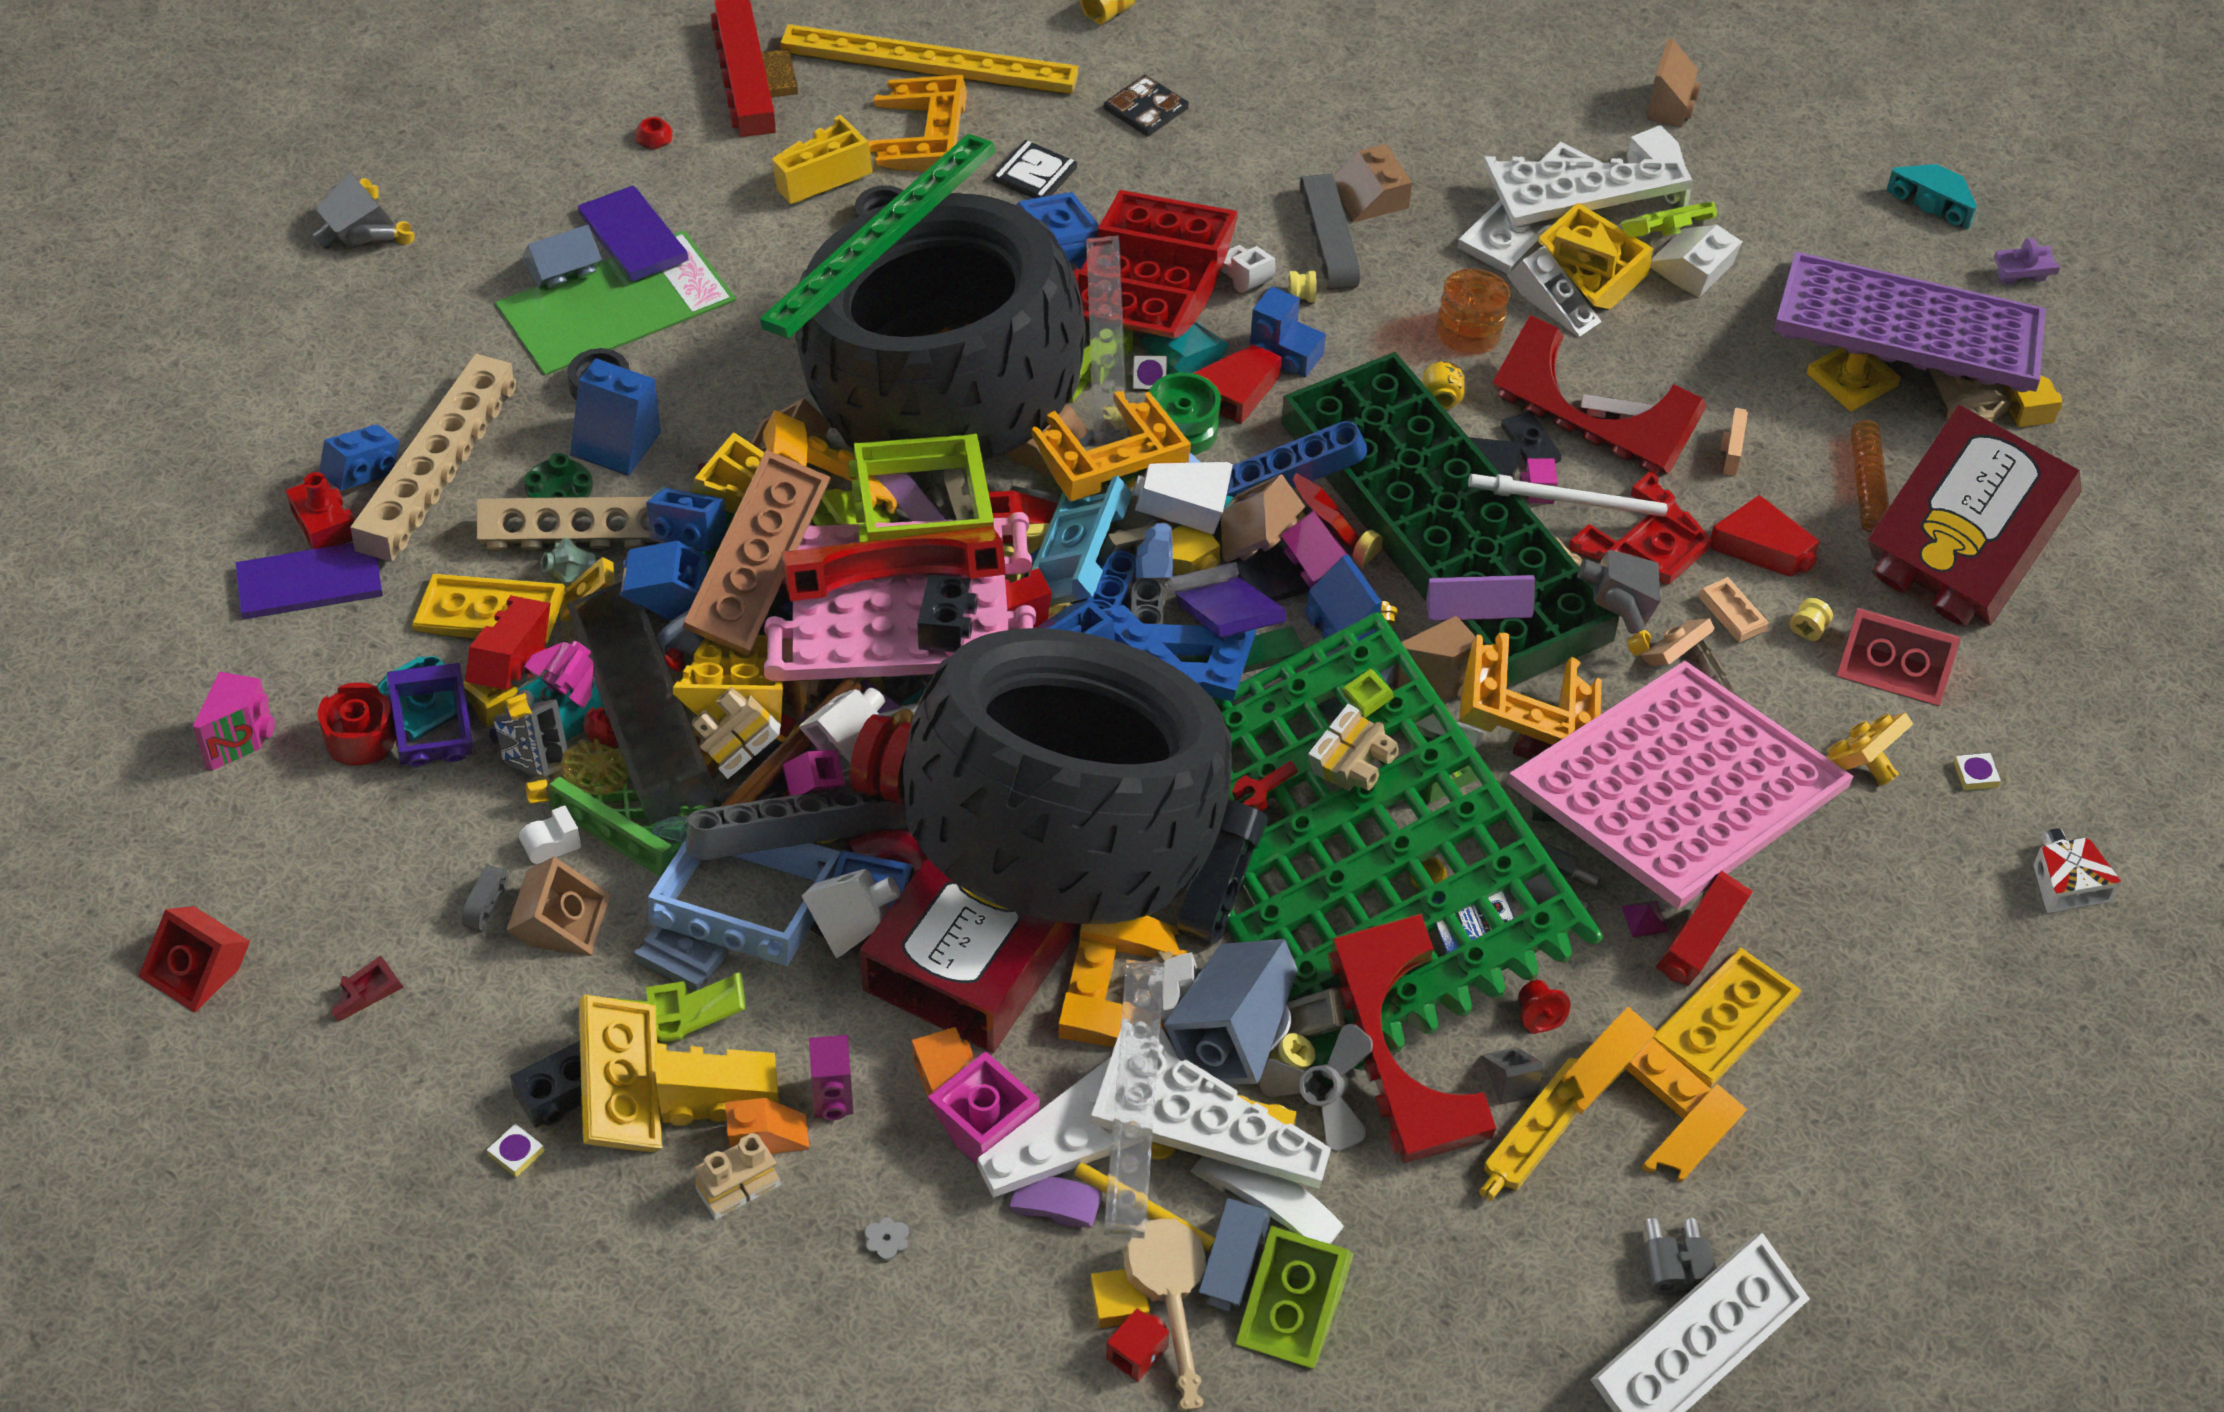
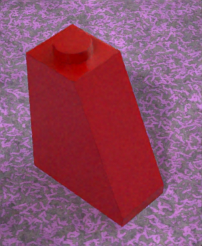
[1193,344,1282,424]
[1710,495,1820,577]
[1656,870,1753,986]

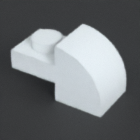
[1221,245,1276,293]
[1148,952,1199,1023]

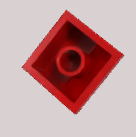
[138,906,250,1012]

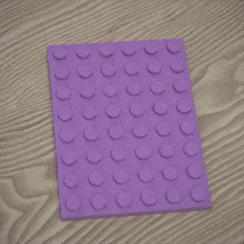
[1774,251,2046,392]

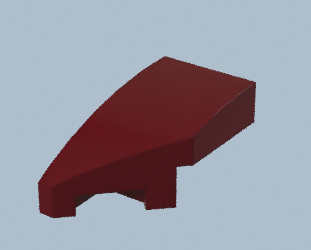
[331,955,404,1021]

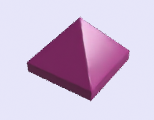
[1621,900,1668,938]

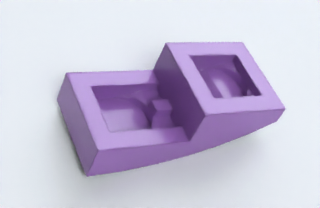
[1009,1176,1102,1228]

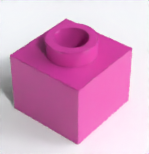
[1519,459,1558,503]

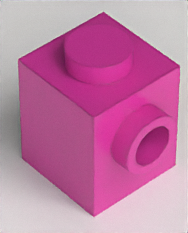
[783,750,845,796]

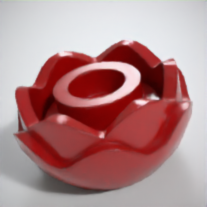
[635,117,673,149]
[583,707,623,749]

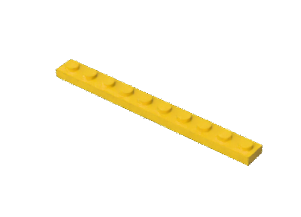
[780,24,1078,94]

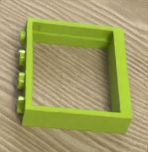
[848,434,994,542]

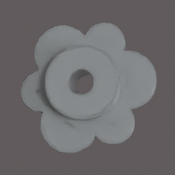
[865,1217,909,1260]

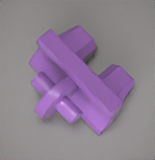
[1994,238,2060,284]

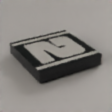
[992,140,1077,199]

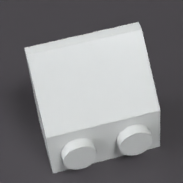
[1650,225,1742,298]

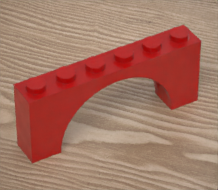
[1492,315,1707,475]
[782,526,1006,601]
[1327,914,1497,1163]

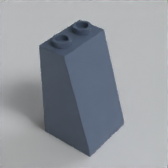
[1164,939,1298,1085]

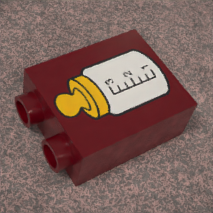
[1867,404,2082,627]
[860,858,1082,1054]

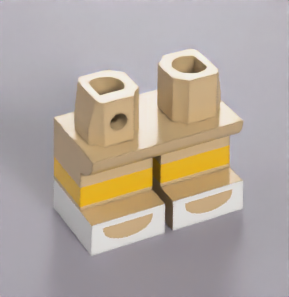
[691,687,781,779]
[1308,704,1399,791]
[695,1133,781,1220]

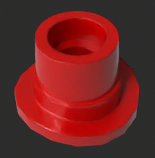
[1518,980,1571,1034]

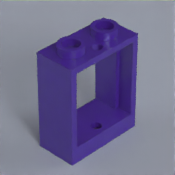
[387,663,473,767]

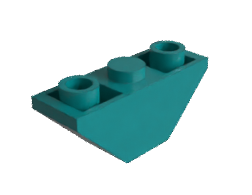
[1886,164,1977,230]

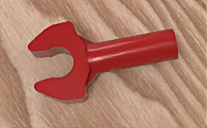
[1232,760,1298,811]

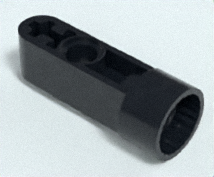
[1178,800,1269,944]

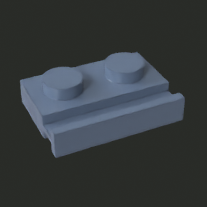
[634,926,728,992]

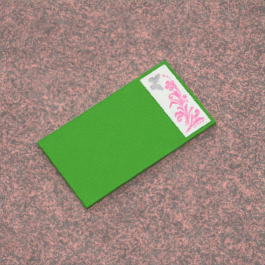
[495,230,737,376]

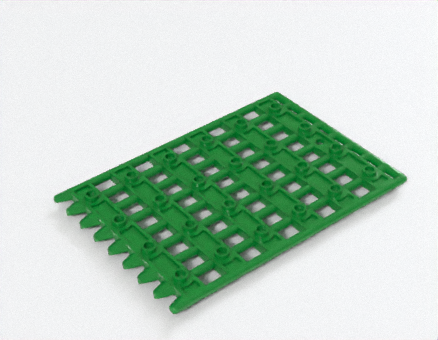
[1211,612,1603,1088]

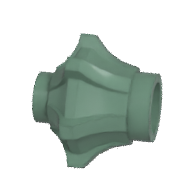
[541,537,596,588]

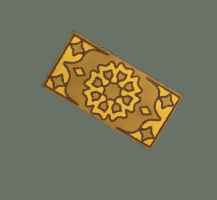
[762,49,798,97]

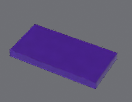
[577,185,689,282]
[235,543,383,620]
[1175,577,1286,638]

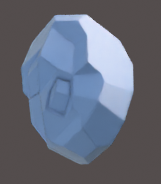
[1136,523,1173,578]

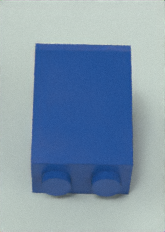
[570,359,661,476]

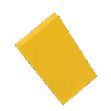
[412,574,566,644]
[1653,947,1801,1087]
[579,994,662,1152]

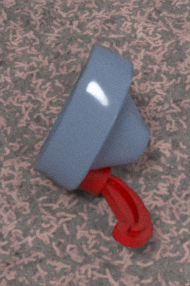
[657,610,705,673]

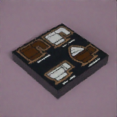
[1104,74,1189,137]

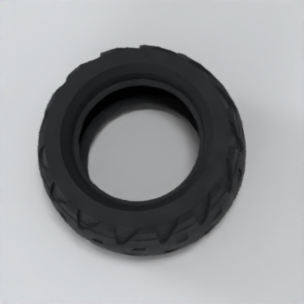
[795,193,1085,461]
[903,628,1232,924]

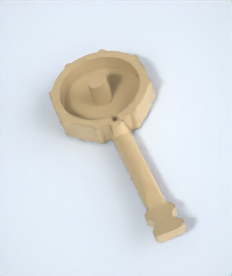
[1122,1218,1207,1411]

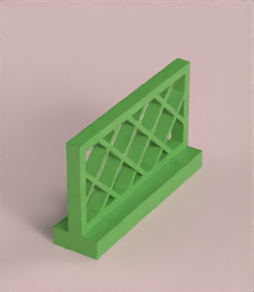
[549,748,708,878]

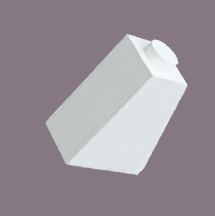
[1132,462,1233,534]

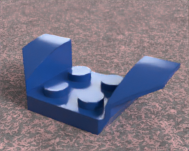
[1016,192,1099,270]

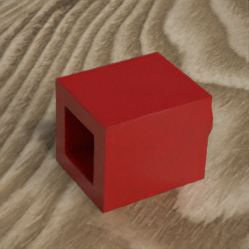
[1106,1308,1169,1382]

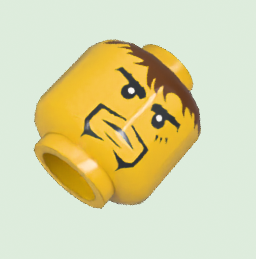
[1422,361,1464,410]

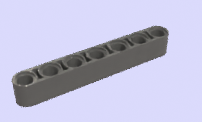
[686,786,908,860]

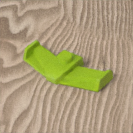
[1620,201,1717,238]
[604,972,746,1043]

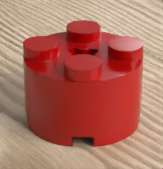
[317,682,396,765]

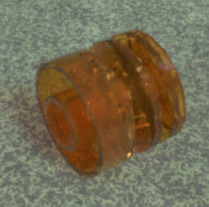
[1435,269,1511,354]

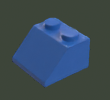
[1305,555,1382,641]

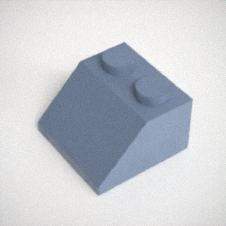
[521,225,602,288]

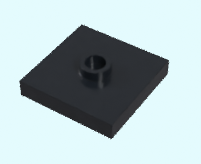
[1230,538,1311,602]

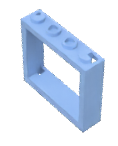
[648,838,840,967]

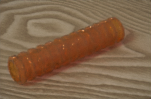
[1850,420,1890,533]

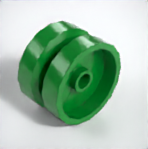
[1150,372,1221,455]

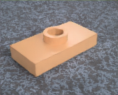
[1720,408,1748,476]
[1698,577,1769,643]
[1641,618,1715,666]

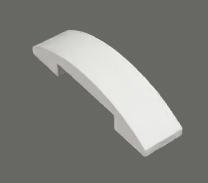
[1191,1156,1344,1244]

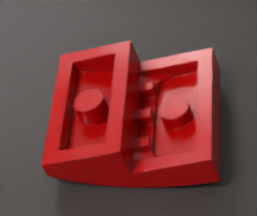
[1292,473,1360,551]

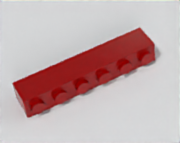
[710,0,776,137]

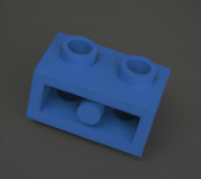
[319,424,399,491]
[646,488,727,551]

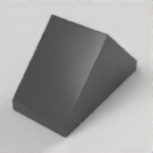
[1481,1047,1543,1104]

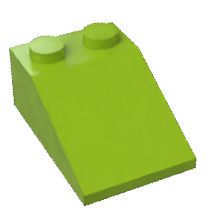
[1236,1226,1354,1369]

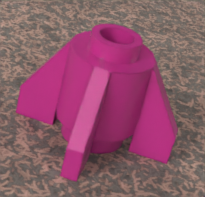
[523,640,593,708]

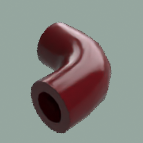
[845,829,927,880]

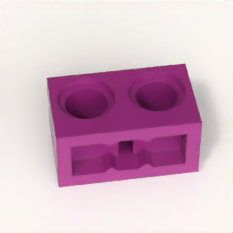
[809,1035,854,1121]

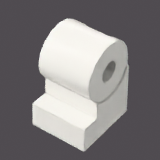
[519,805,581,864]

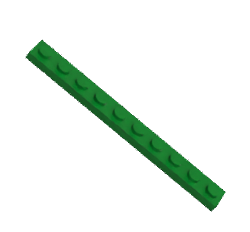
[759,134,996,339]

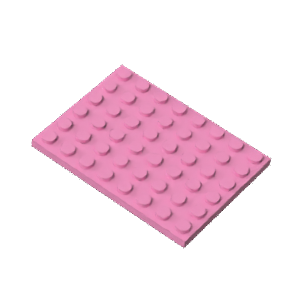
[1507,661,1853,909]

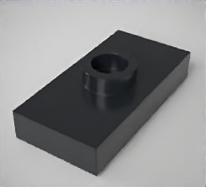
[1501,411,1562,464]

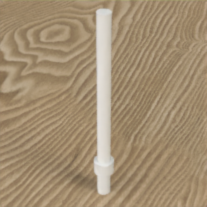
[1468,474,1667,517]

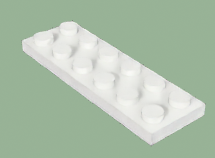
[1458,142,1602,275]
[1590,1233,1810,1412]

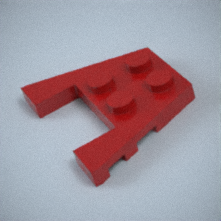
[1569,471,1712,585]

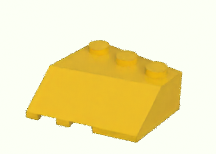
[1538,203,1653,309]
[673,635,783,724]

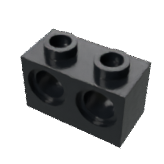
[917,575,978,653]
[510,1041,582,1128]

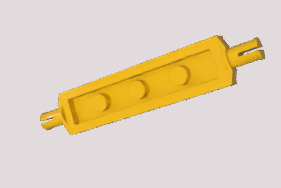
[1479,1057,1583,1201]

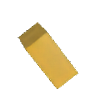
[1091,1269,1150,1328]

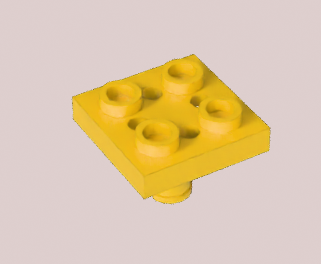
[1807,347,1901,412]
[1826,712,1913,786]

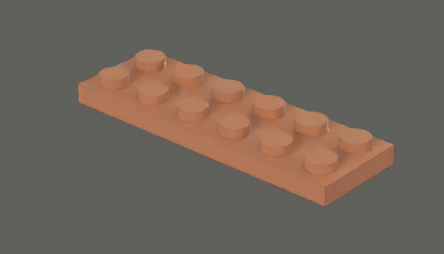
[682,450,830,656]

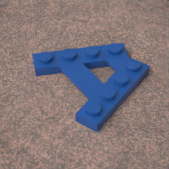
[1102,605,1257,702]

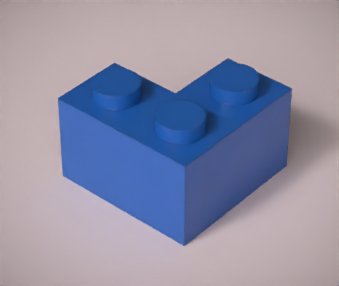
[1250,286,1326,377]

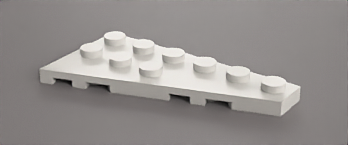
[1484,156,1692,227]
[977,1021,1180,1198]
[1090,1021,1331,1189]

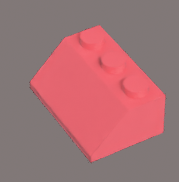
[1837,608,1961,706]

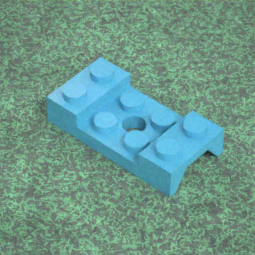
[1029,476,1133,606]

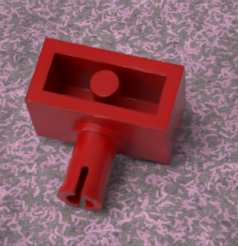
[285,472,355,549]

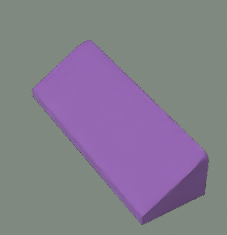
[875,472,945,522]
[1426,575,1535,621]

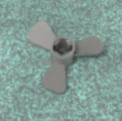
[1260,1024,1373,1151]

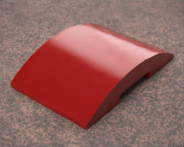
[1074,189,1238,338]

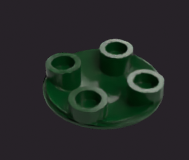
[524,453,593,498]

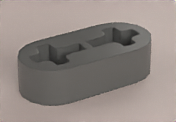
[462,865,509,931]

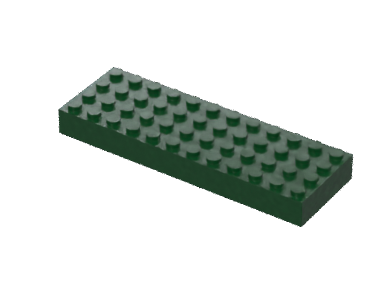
[1281,352,1620,689]

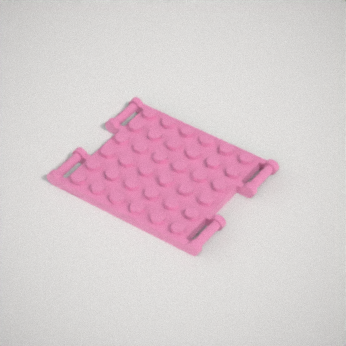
[764,512,1036,681]

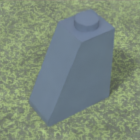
[1199,1198,1272,1312]

